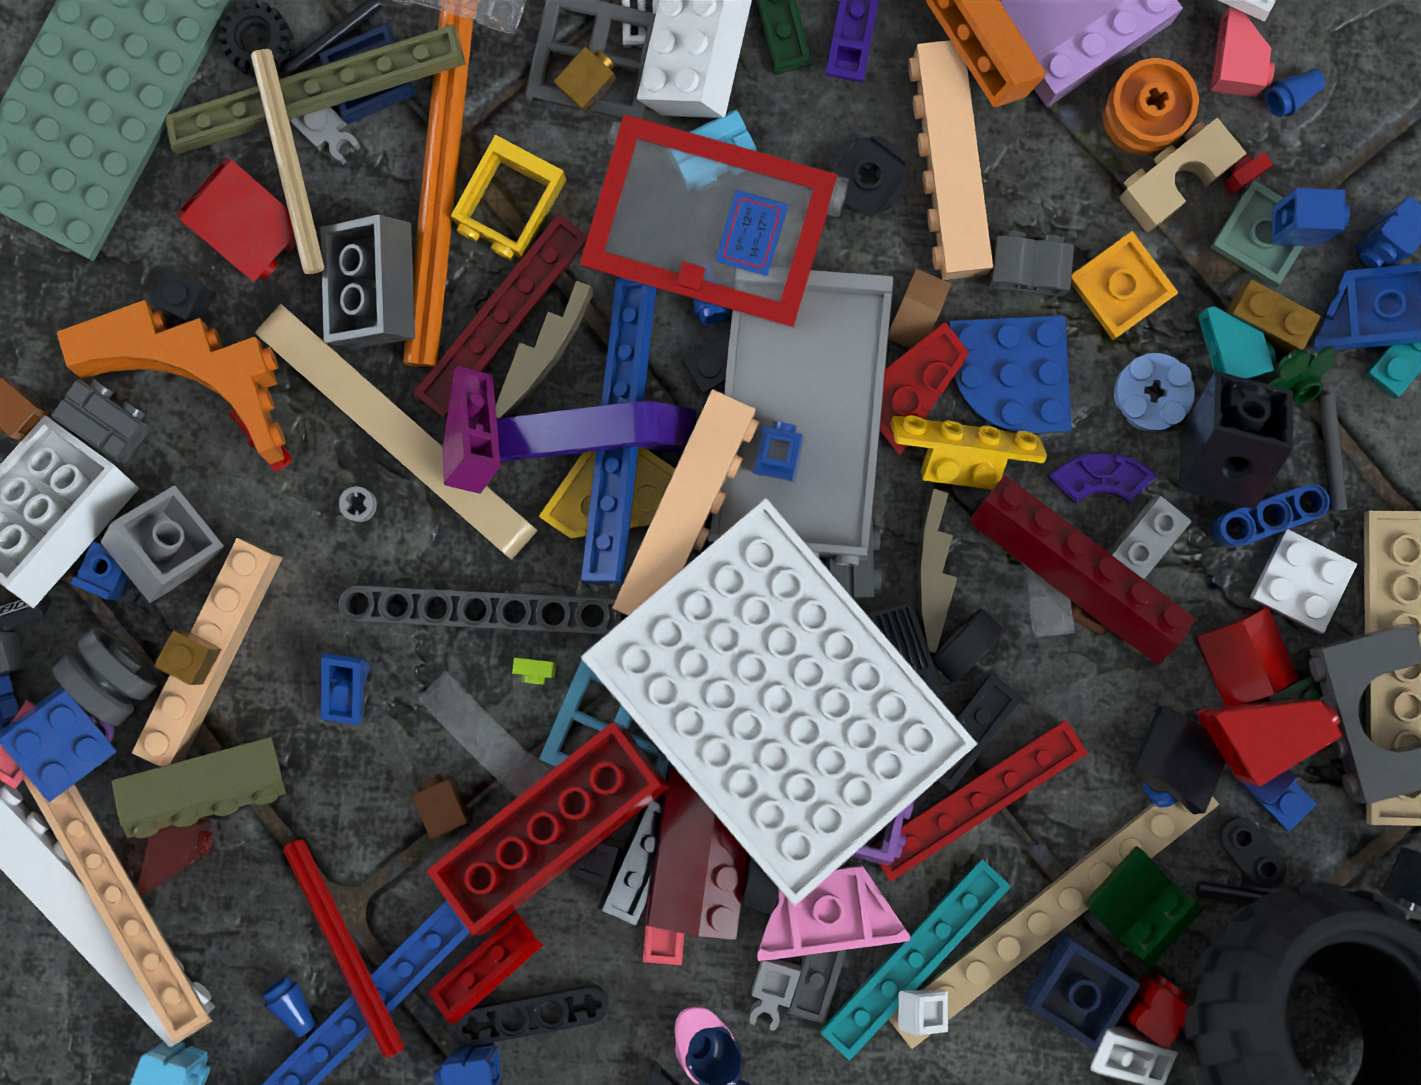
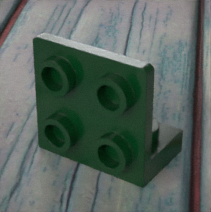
[1084,846,1204,968]

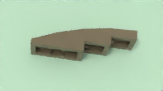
[496,281,593,419]
[917,489,957,653]

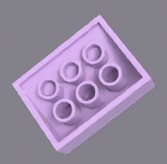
[1000,0,1183,108]

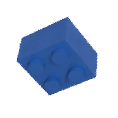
[0,686,117,803]

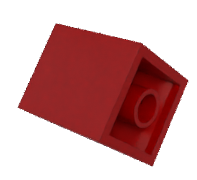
[175,157,296,282]
[1196,698,1343,787]

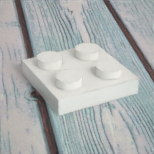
[1249,529,1357,633]

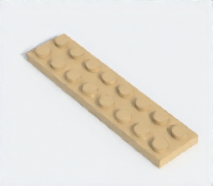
[1364,511,1421,826]

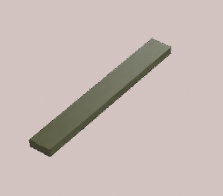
[165,24,466,155]

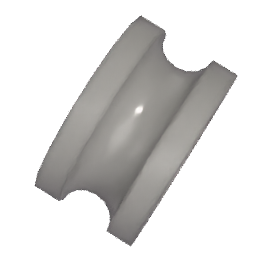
[339,486,377,522]

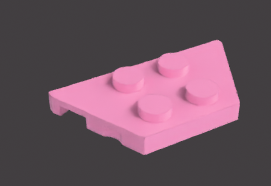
[757,864,910,961]

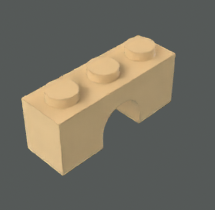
[1119,117,1247,233]

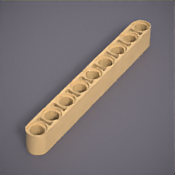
[255,304,537,560]

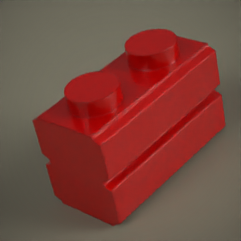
[1122,974,1190,1048]

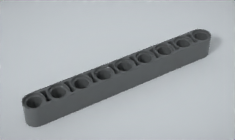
[339,586,623,635]

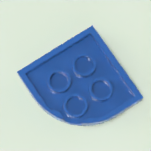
[948,316,1072,434]

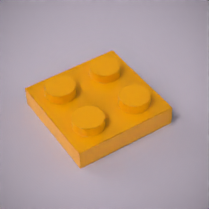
[1071,231,1178,340]

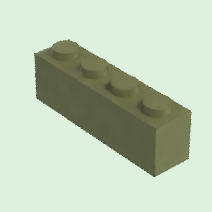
[111,737,286,838]

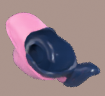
[675,1007,751,1085]

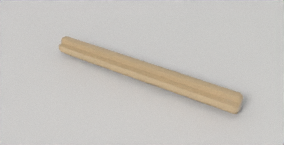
[251,49,324,274]

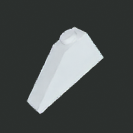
[1091,1025,1178,1085]

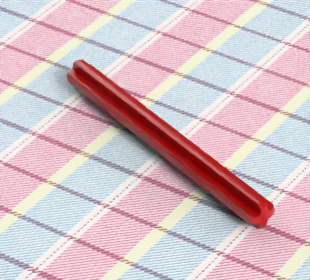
[283,839,405,1058]

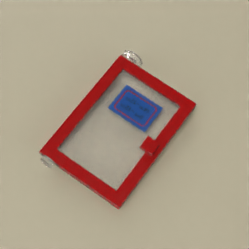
[580,114,850,328]

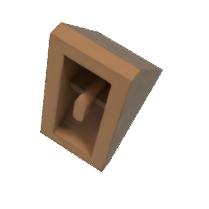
[888,269,951,350]

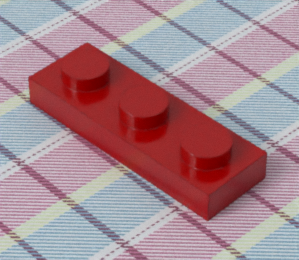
[428,913,543,1024]

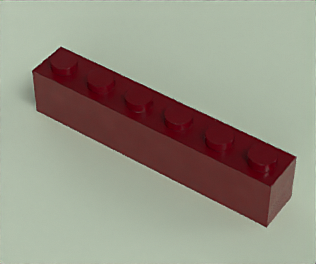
[968,475,1196,665]

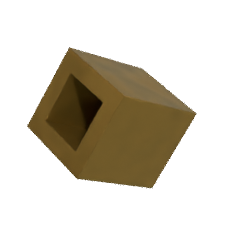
[554,46,617,114]
[154,630,222,685]

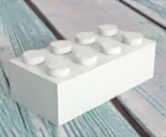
[637,0,752,118]

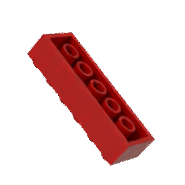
[426,721,670,935]

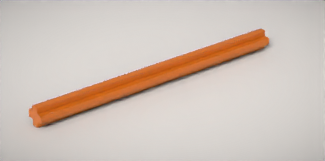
[403,0,475,369]

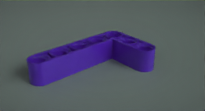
[497,401,696,461]

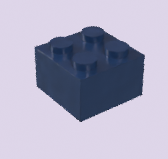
[1022,934,1141,1052]

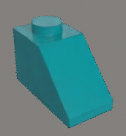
[1197,306,1276,380]

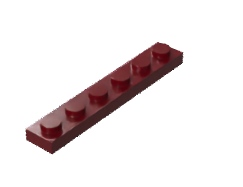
[413,213,588,419]

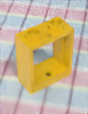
[451,135,566,260]

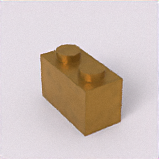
[1226,279,1321,356]

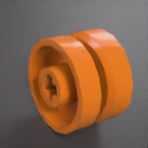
[1102,57,1199,157]

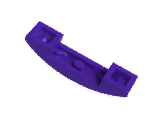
[825,0,879,83]

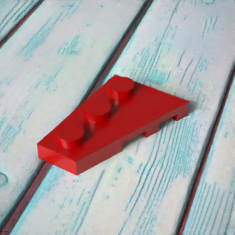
[880,322,969,455]

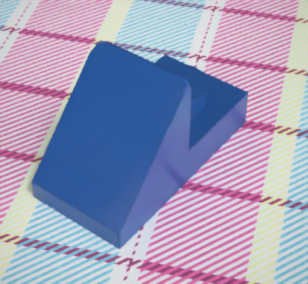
[321,653,371,725]
[1230,770,1317,831]

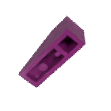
[442,366,501,494]

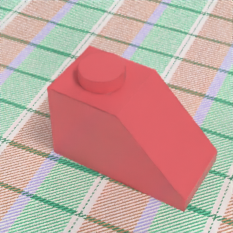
[1210,6,1275,98]

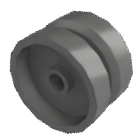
[53,626,158,726]

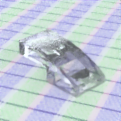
[1021,562,1075,638]

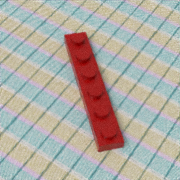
[869,720,1088,882]

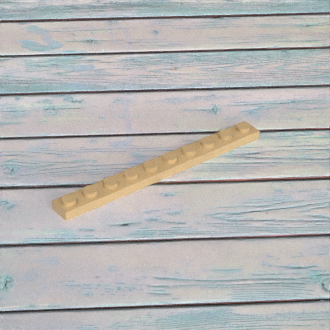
[889,796,1219,1049]

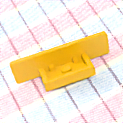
[890,415,1047,489]

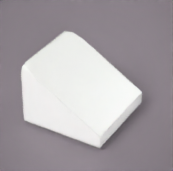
[898,990,948,1036]

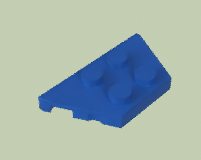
[1314,263,1421,352]

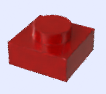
[1223,152,1273,196]

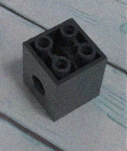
[1179,371,1293,509]

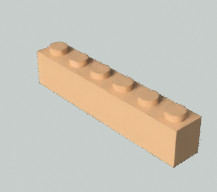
[908,40,993,280]
[612,389,759,616]
[132,538,283,767]

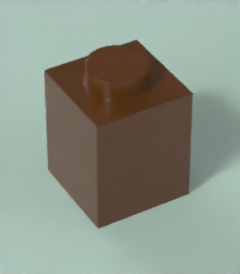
[412,774,472,839]

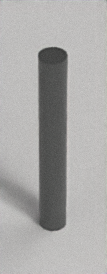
[1319,394,1347,512]

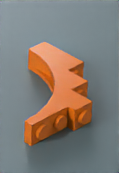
[57,300,286,464]

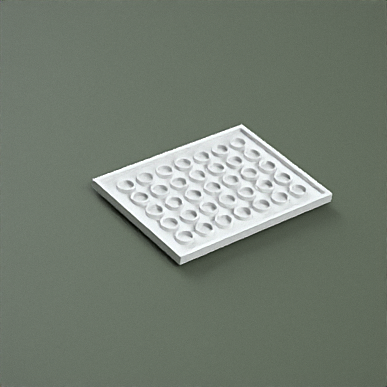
[581,498,977,906]

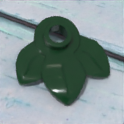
[1269,345,1335,405]

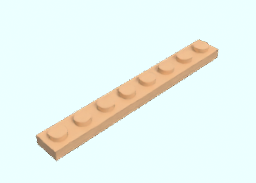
[23,775,212,1044]

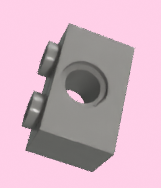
[1108,496,1191,579]

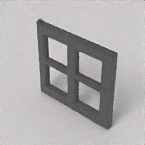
[524,0,656,119]

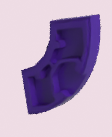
[1046,453,1158,504]

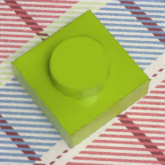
[512,658,556,685]

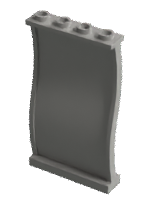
[708,267,893,567]

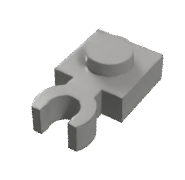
[290,107,361,165]
[749,959,801,1031]

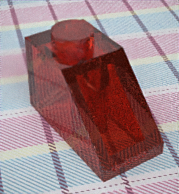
[137,819,214,894]

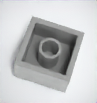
[101,485,224,603]

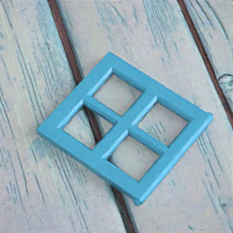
[539,659,672,802]

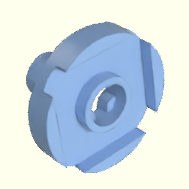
[1114,353,1195,432]

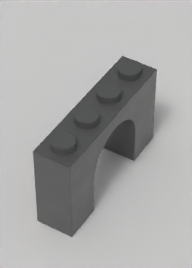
[1309,624,1421,804]

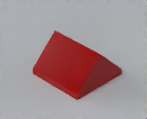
[1195,607,1299,706]

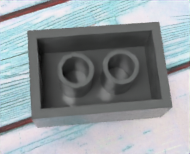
[320,214,415,349]

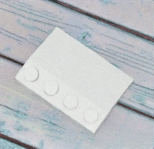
[0,415,139,608]

